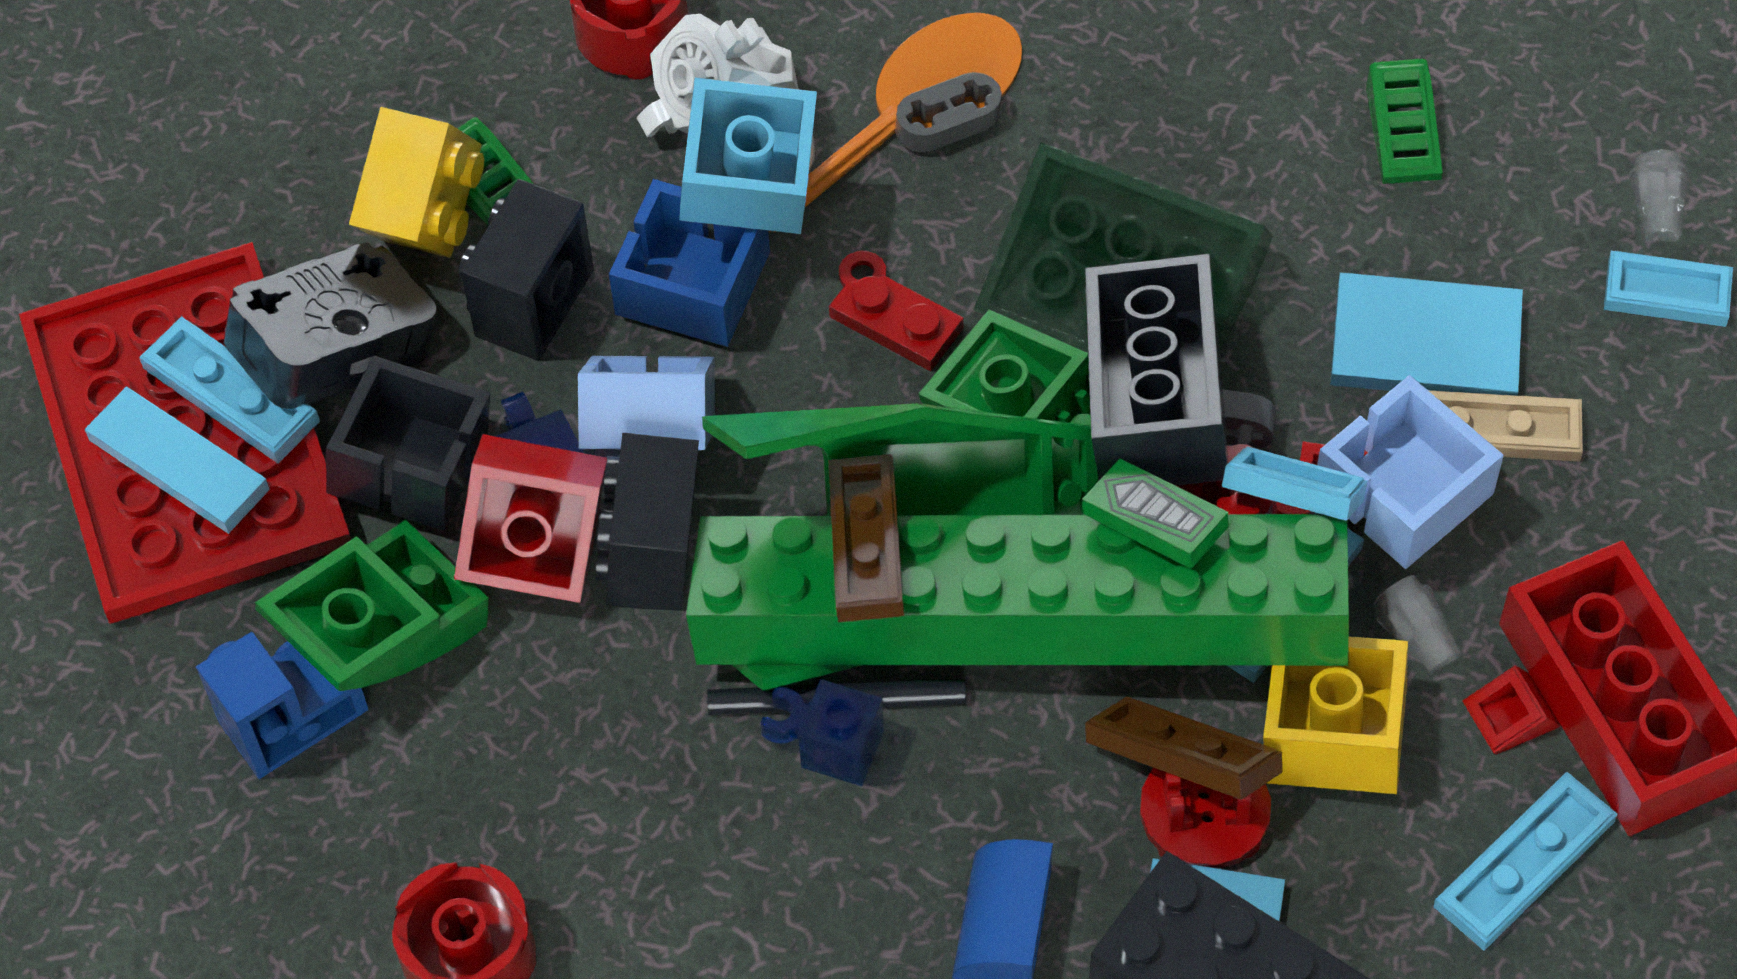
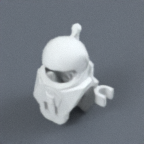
[636,13,815,169]

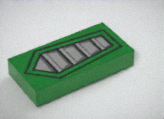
[1082,459,1229,569]

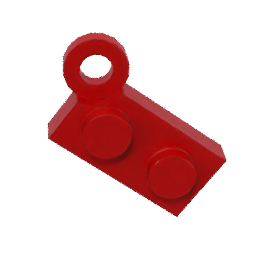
[829,251,964,372]

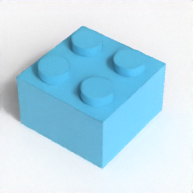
[679,78,817,234]

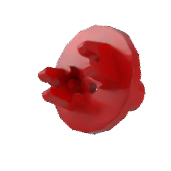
[1140,767,1271,869]

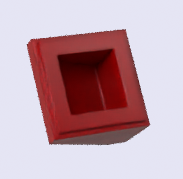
[1462,665,1561,755]

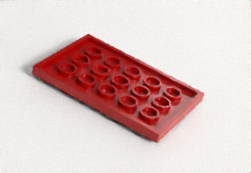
[19,242,351,624]

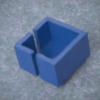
[609,179,770,347]

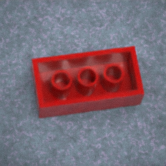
[1499,540,1737,836]

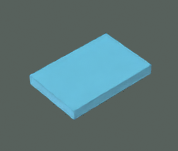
[1330,272,1523,396]

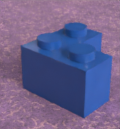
[196,632,369,779]

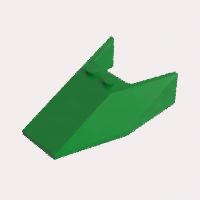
[702,403,1098,691]

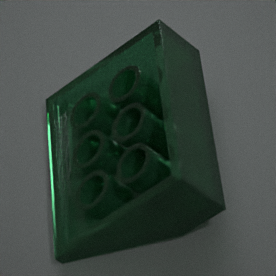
[973,142,1273,353]

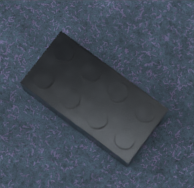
[1085,254,1228,486]
[1089,851,1370,979]

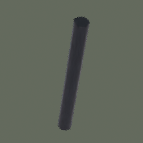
[707,678,966,715]

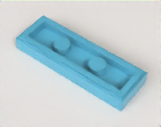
[139,316,320,464]
[84,386,270,534]
[1433,772,1618,951]

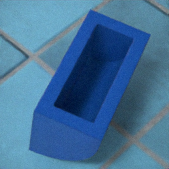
[952,840,1053,979]

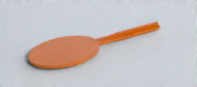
[768,13,1022,233]

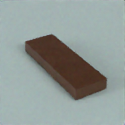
[828,454,904,622]
[1085,696,1283,800]

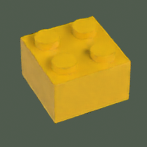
[349,107,484,258]
[1263,636,1408,794]

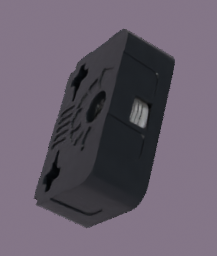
[224,242,436,409]

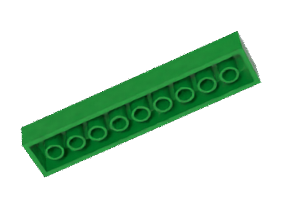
[686,514,1349,666]

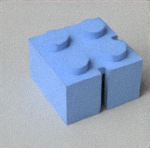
[578,356,715,457]
[1317,375,1504,569]

